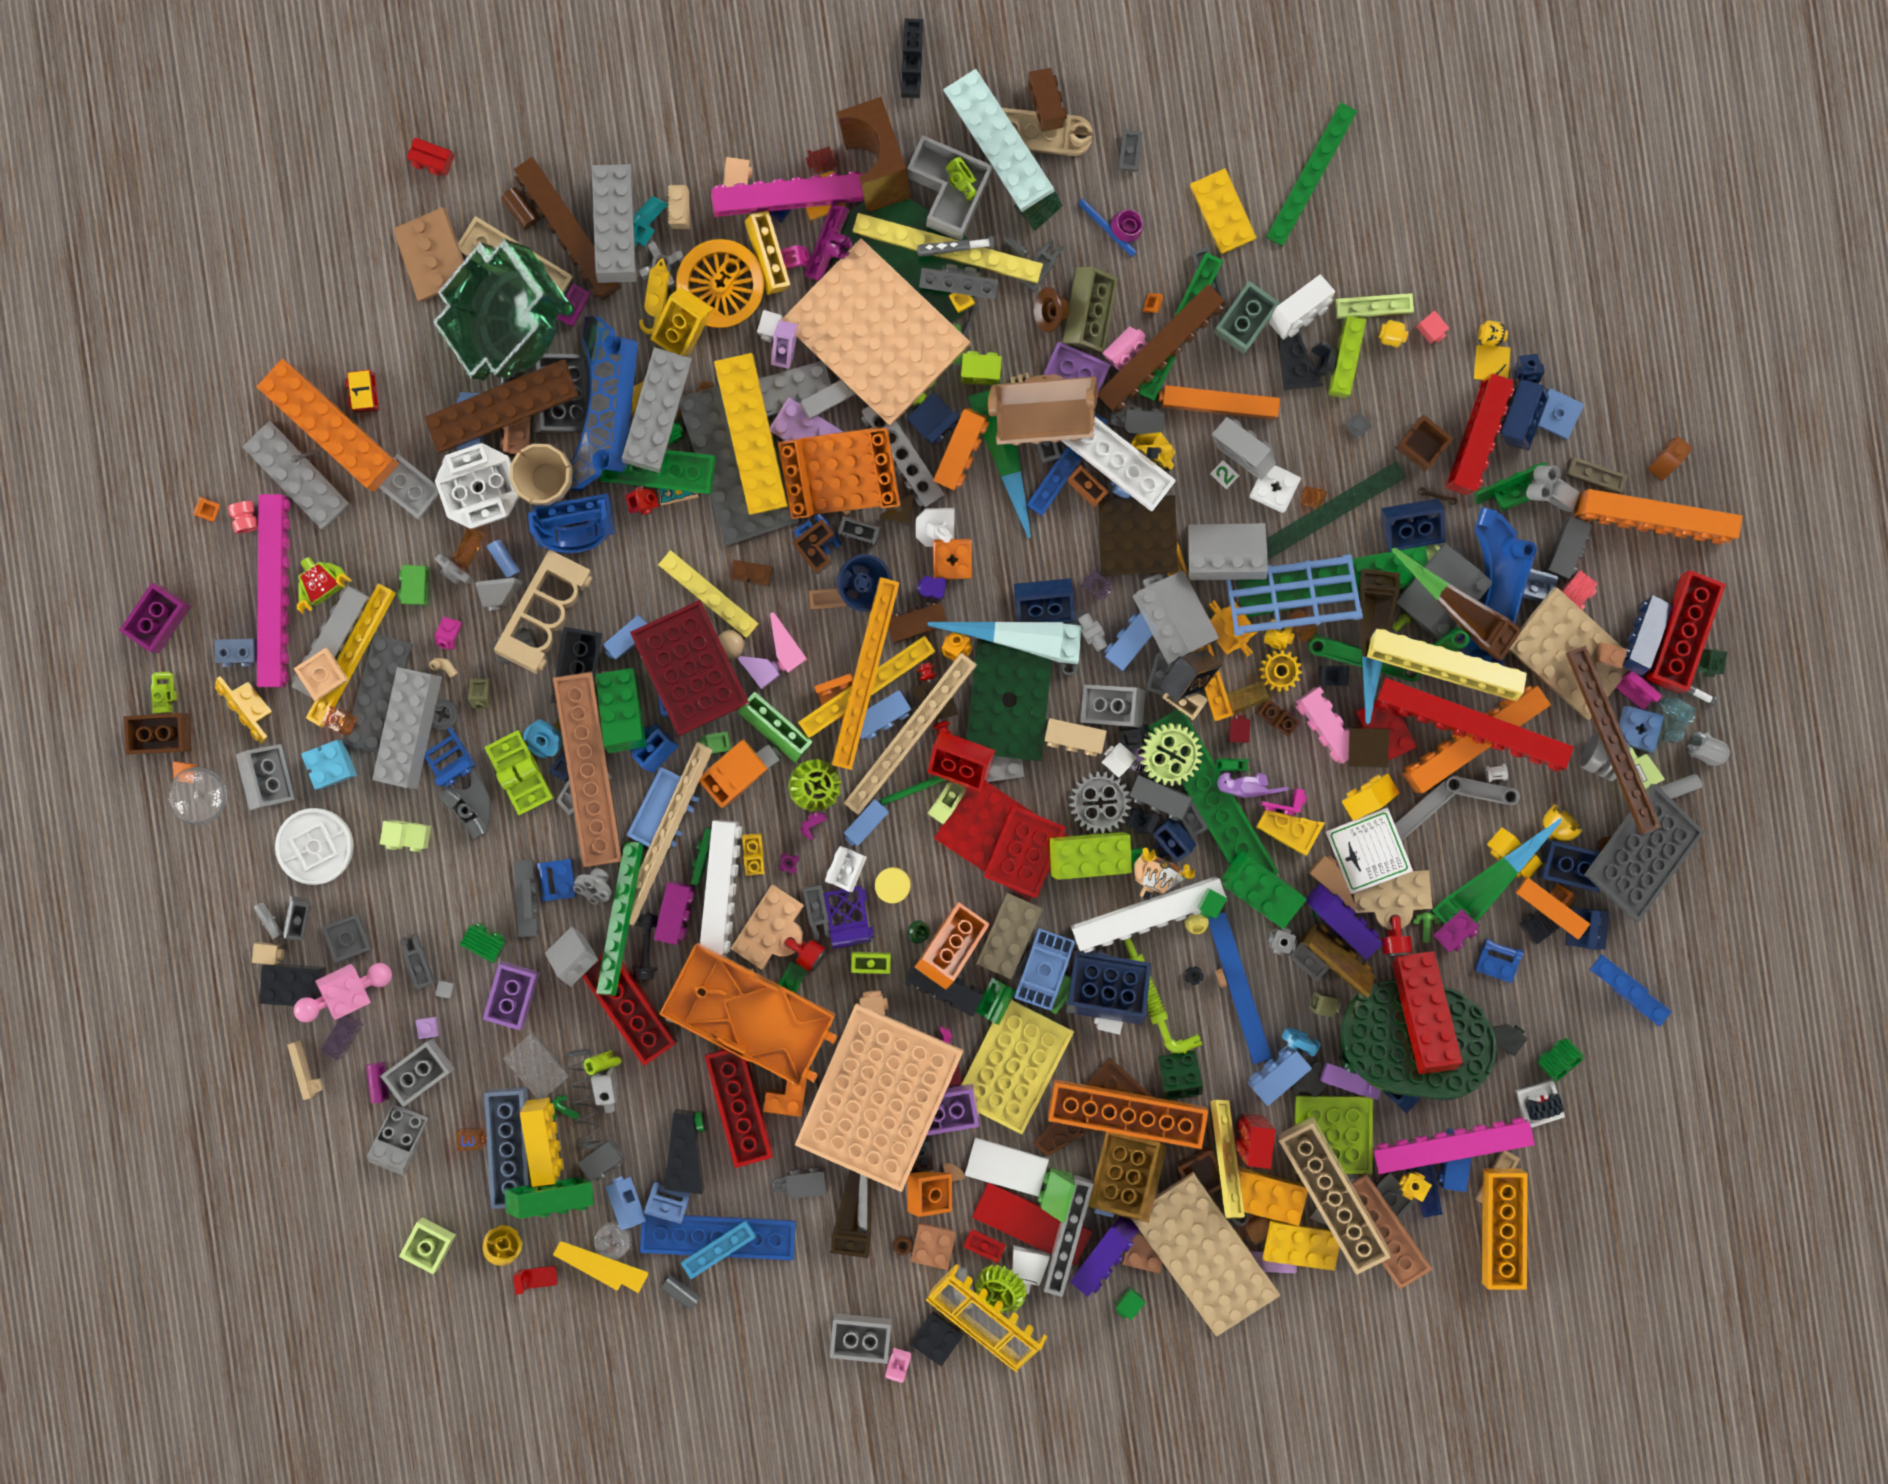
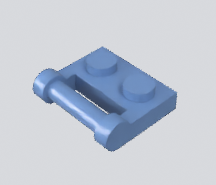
[644,1181,691,1224]

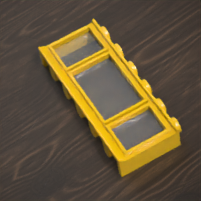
[926,1264,1047,1372]

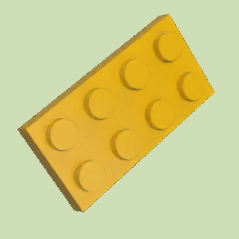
[1190,168,1257,255]
[1262,1221,1340,1271]

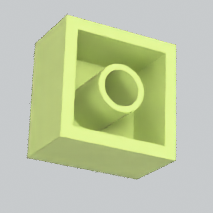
[399,1217,456,1274]

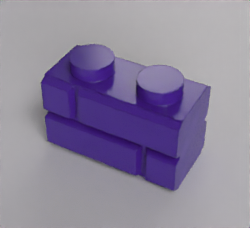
[917,576,946,601]

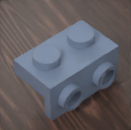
[1522,568,1558,603]

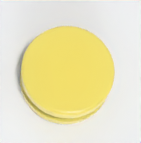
[875,867,911,903]

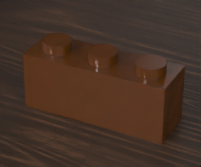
[1028,68,1067,132]
[888,600,947,643]

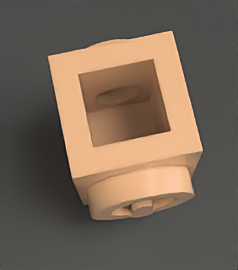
[860,990,889,1015]

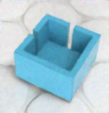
[301,740,357,790]

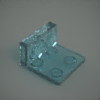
[1660,697,1696,743]

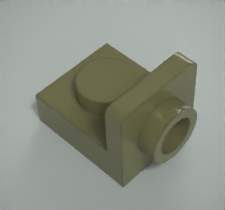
[468,678,491,710]

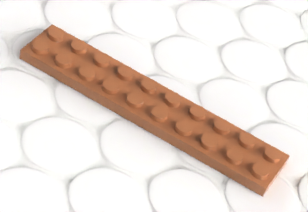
[553,672,622,867]

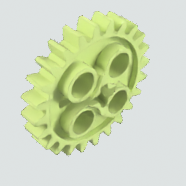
[1139,723,1203,786]

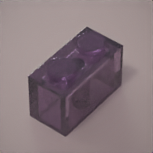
[321,1014,363,1060]

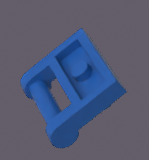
[537,859,577,901]
[1474,938,1523,983]

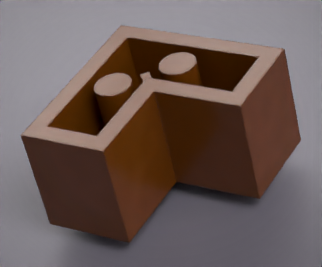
[792,519,835,575]

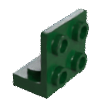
[1158,1051,1203,1100]

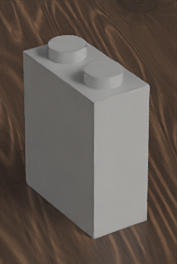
[545,927,598,987]

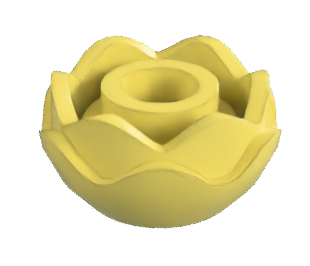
[1185,914,1209,934]

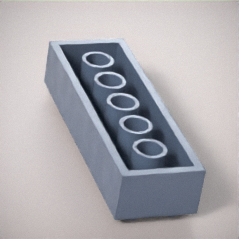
[484,1087,532,1209]

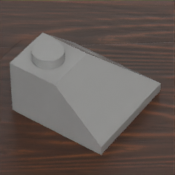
[476,578,523,611]

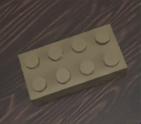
[976,892,1043,979]

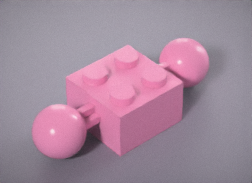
[294,963,392,1022]

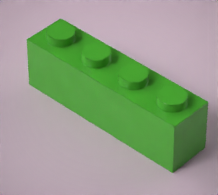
[738,692,812,763]

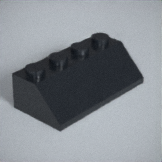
[550,627,602,704]

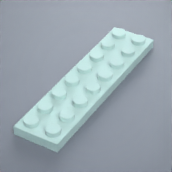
[943,69,1054,212]

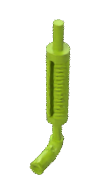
[1124,937,1202,1054]

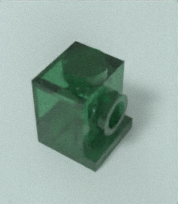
[1698,648,1727,677]

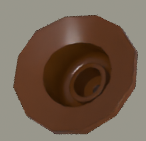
[1033,287,1069,333]

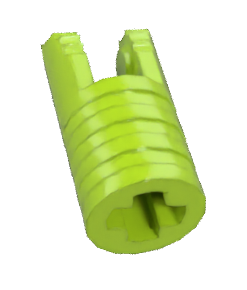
[584,1050,622,1075]

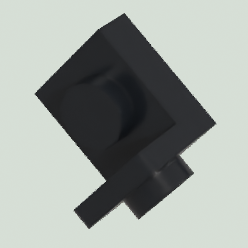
[1119,724,1151,749]

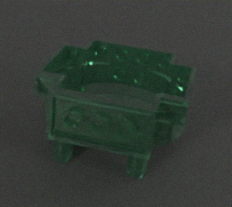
[433,239,574,381]

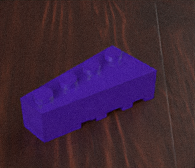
[1306,883,1382,960]
[1070,1216,1139,1297]

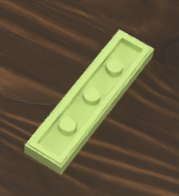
[1335,293,1414,319]

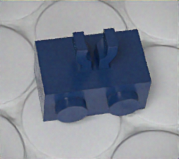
[1152,818,1196,863]

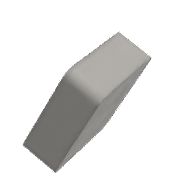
[435,980,454,998]

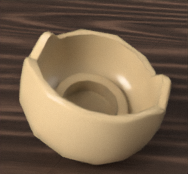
[718,630,745,660]

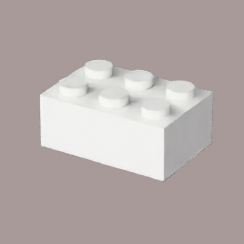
[1269,274,1335,340]

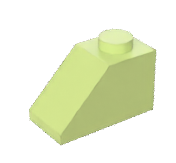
[927,781,967,824]

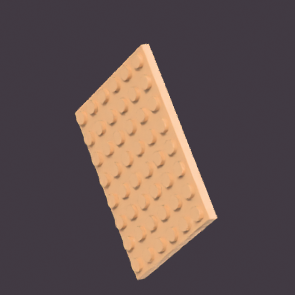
[781,239,971,426]
[795,1003,963,1192]

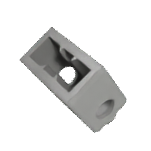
[591,1066,619,1113]

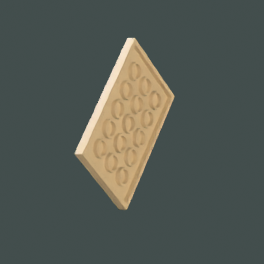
[1509,587,1630,720]

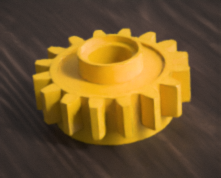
[1259,650,1302,692]

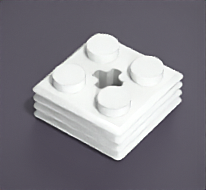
[1249,465,1301,513]

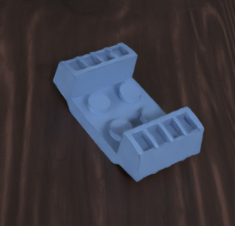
[1014,929,1075,1011]

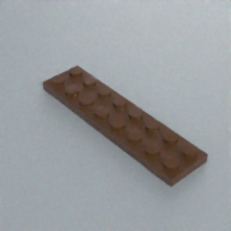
[424,359,579,454]

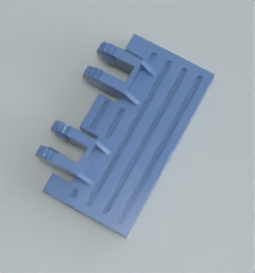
[627,767,700,847]

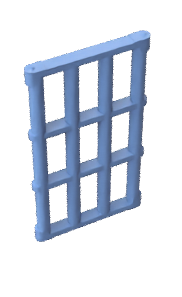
[1225,554,1363,636]

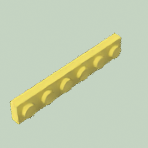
[658,550,759,638]
[1210,1100,1245,1218]

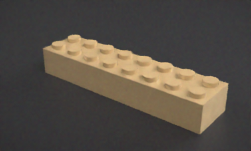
[1279,1117,1391,1275]

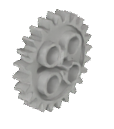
[1069,771,1131,834]

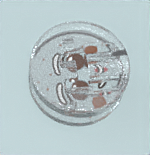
[594,1221,632,1260]

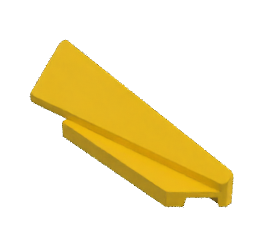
[553,1241,648,1293]

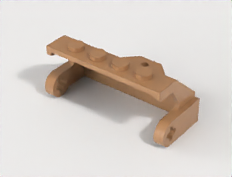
[988,374,1098,445]

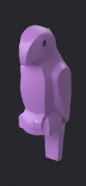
[1218,773,1288,798]

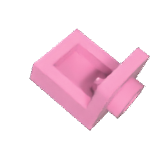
[885,1348,912,1383]

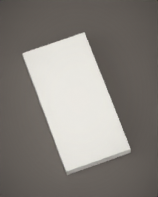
[965,1138,1049,1196]

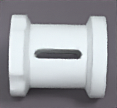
[1484,764,1508,783]

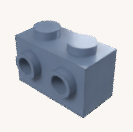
[215,639,257,667]

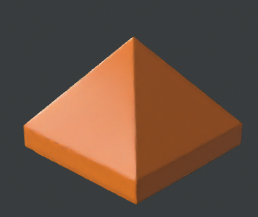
[1143,293,1163,313]

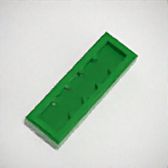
[691,827,712,885]

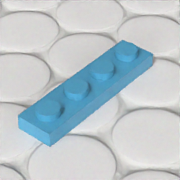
[681,1220,756,1279]

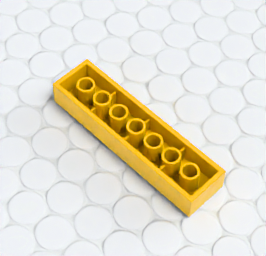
[714,353,788,515]

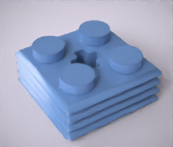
[1619,706,1664,752]

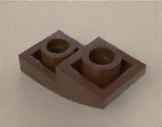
[1255,698,1300,737]

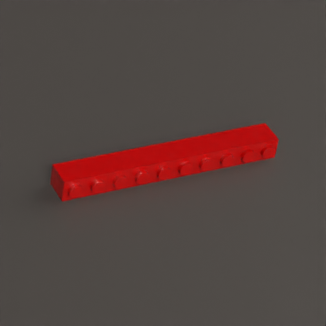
[1376,678,1574,772]

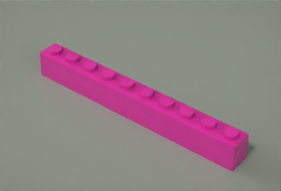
[257,494,290,687]

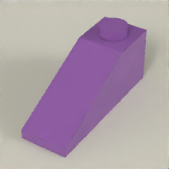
[1319,1062,1381,1100]

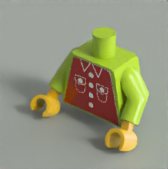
[297,557,352,614]

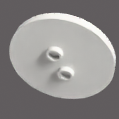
[275,808,354,885]

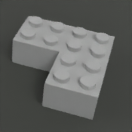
[907,135,993,241]

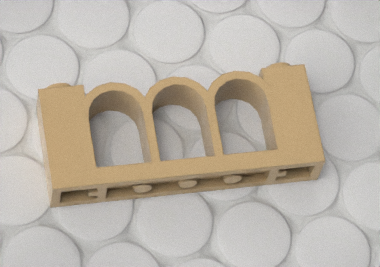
[494,550,593,674]

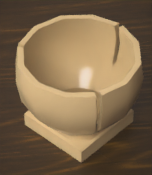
[510,444,573,505]

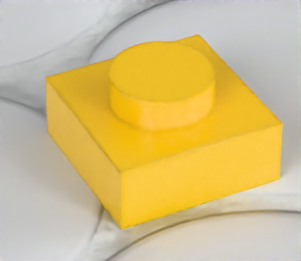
[949,293,975,313]

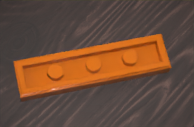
[1515,877,1590,940]

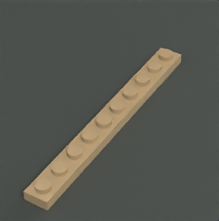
[844,653,977,815]
[629,742,712,925]

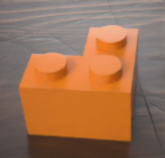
[763,1078,808,1117]

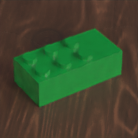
[596,668,647,753]
[1220,850,1307,929]
[504,1177,594,1219]

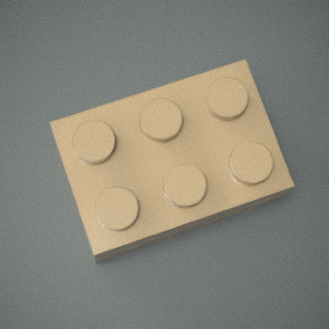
[1044,718,1107,756]

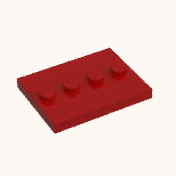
[983,805,1066,898]

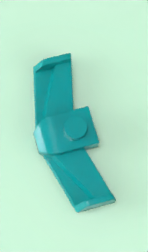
[634,196,669,248]

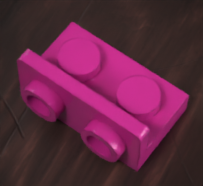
[1616,671,1662,710]

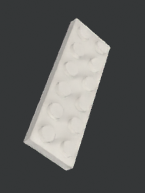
[1061,417,1176,512]

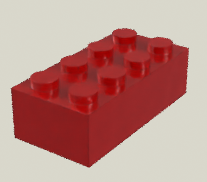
[1235,1113,1276,1169]

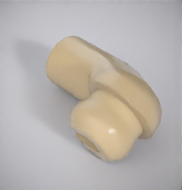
[429,658,458,679]

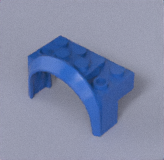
[528,493,615,553]

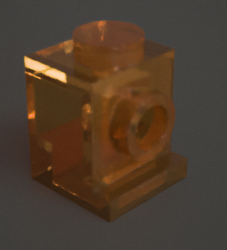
[322,706,357,735]

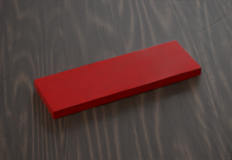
[972,1182,1092,1266]

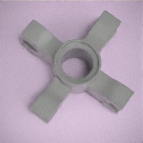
[639,241,684,289]

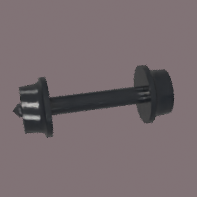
[632,911,658,982]

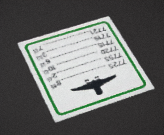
[1326,808,1413,894]

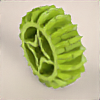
[975,1264,1027,1313]

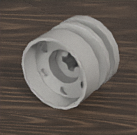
[1579,731,1630,781]

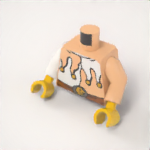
[1134,848,1195,900]

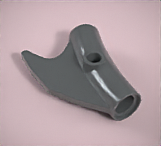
[439,771,490,839]

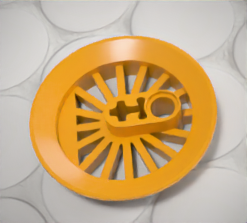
[676,239,764,328]

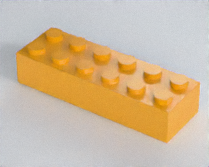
[1482,1168,1528,1290]

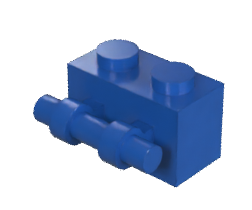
[630,722,679,773]

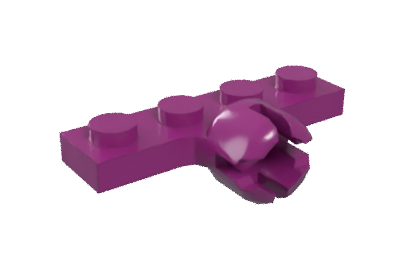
[804,204,852,281]

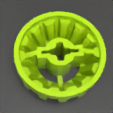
[788,759,842,811]

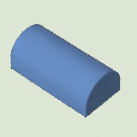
[487,539,521,579]

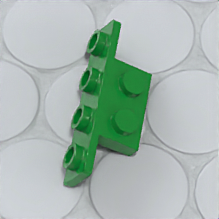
[1474,462,1547,512]

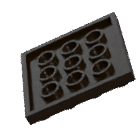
[1098,495,1178,576]

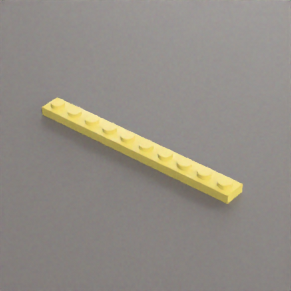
[853,213,1043,284]

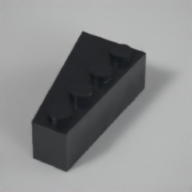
[904,959,983,1017]
[664,1109,705,1194]

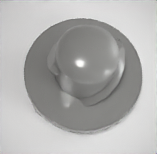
[573,868,612,905]

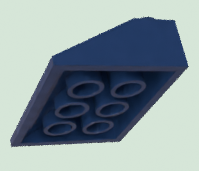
[1065,950,1151,1025]

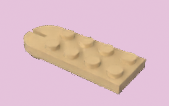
[1002,108,1093,156]

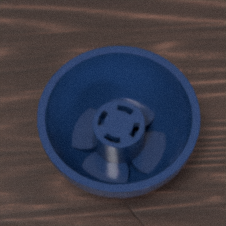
[836,554,891,612]

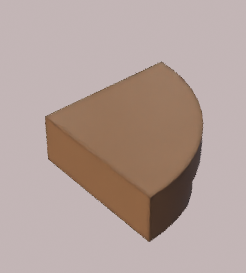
[943,1163,966,1182]

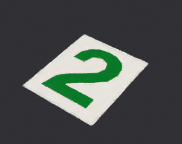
[1210,460,1240,489]

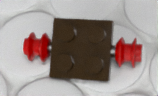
[910,663,958,737]

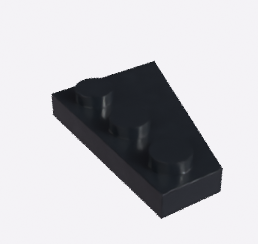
[1277,332,1323,391]

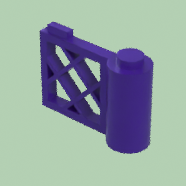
[824,886,875,949]

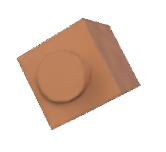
[1593,642,1627,668]

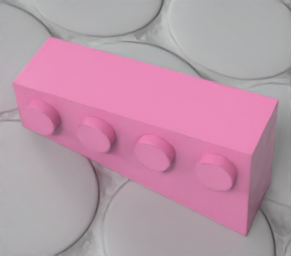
[1295,687,1349,763]

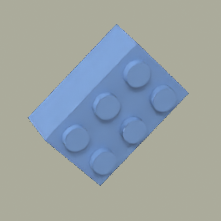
[1247,1046,1312,1106]

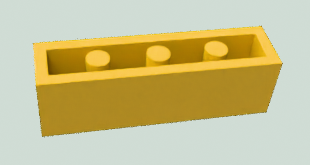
[745,211,790,295]

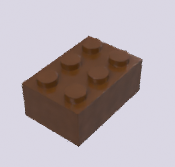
[123,713,192,755]

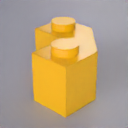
[1487,827,1543,879]

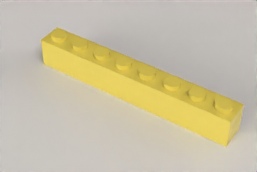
[1367,629,1527,702]

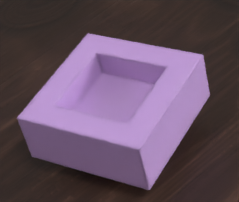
[416,1016,439,1039]

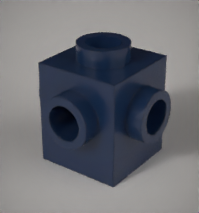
[1514,353,1545,384]

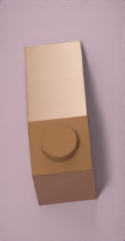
[1307,855,1356,911]

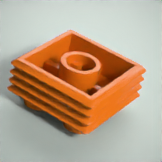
[933,539,972,579]

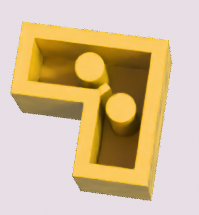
[1342,773,1400,821]

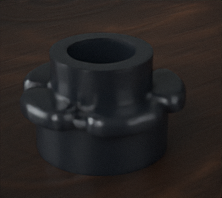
[1185,966,1204,985]

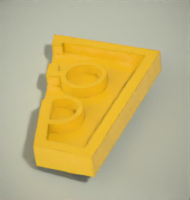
[1256,810,1324,856]

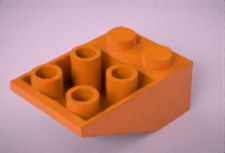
[699,739,768,809]

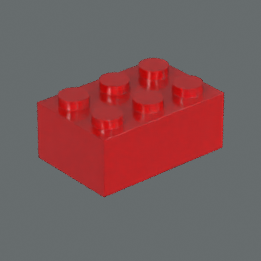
[1353,701,1417,761]
[928,731,995,792]

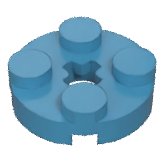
[524,719,562,758]
[1282,1027,1321,1056]

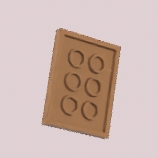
[393,207,471,302]

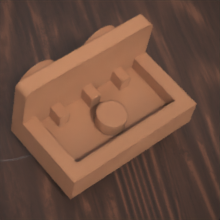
[500,416,533,455]

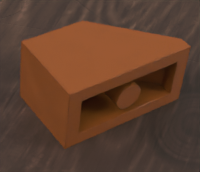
[1647,436,1693,481]

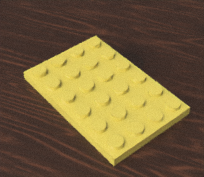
[960,1000,1074,1134]

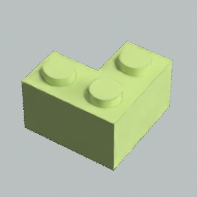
[380,820,431,852]

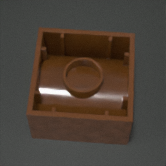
[836,97,911,213]

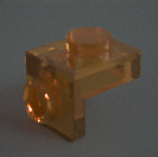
[1285,608,1317,642]

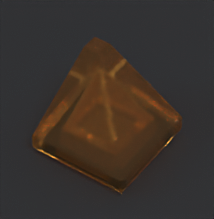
[1300,486,1327,508]

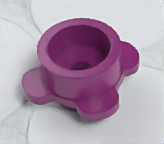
[778,853,800,874]

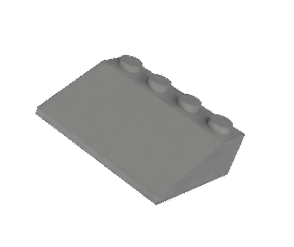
[1188,523,1268,580]
[1132,570,1219,664]

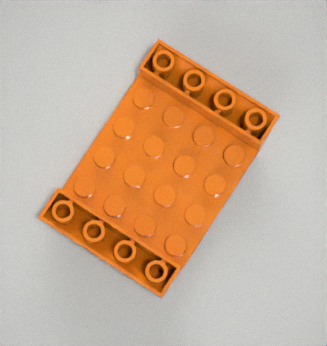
[778,428,900,519]

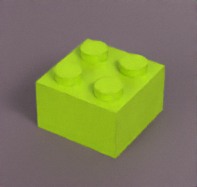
[961,351,1002,386]

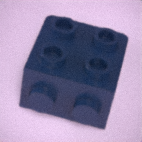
[908,393,960,446]

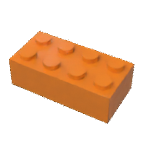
[933,407,990,490]
[915,902,990,990]

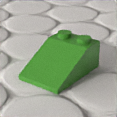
[1038,1167,1076,1223]

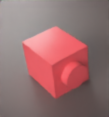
[1416,311,1449,344]

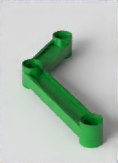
[1309,627,1469,682]

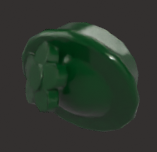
[908,920,929,944]

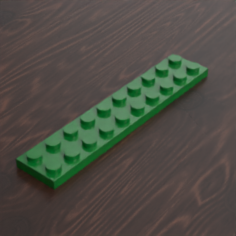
[1235,546,1429,618]
[1148,709,1279,874]

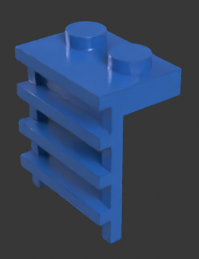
[425,727,477,787]

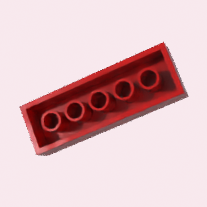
[1445,373,1515,496]
[1644,570,1726,694]
[1391,951,1463,1075]
[582,953,678,1066]
[704,1048,774,1168]

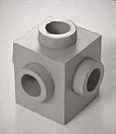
[1268,928,1297,956]

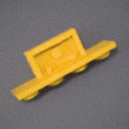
[215,676,272,744]

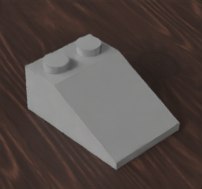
[1080,685,1146,728]

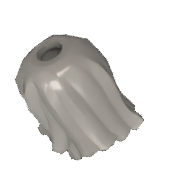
[1687,731,1730,766]

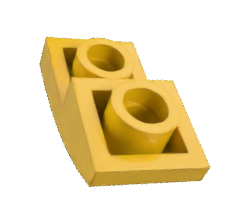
[742,833,765,876]

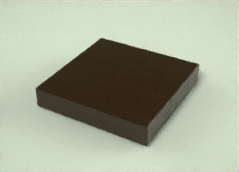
[1349,727,1389,768]

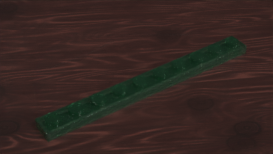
[1266,461,1406,560]

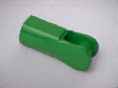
[1216,758,1250,772]

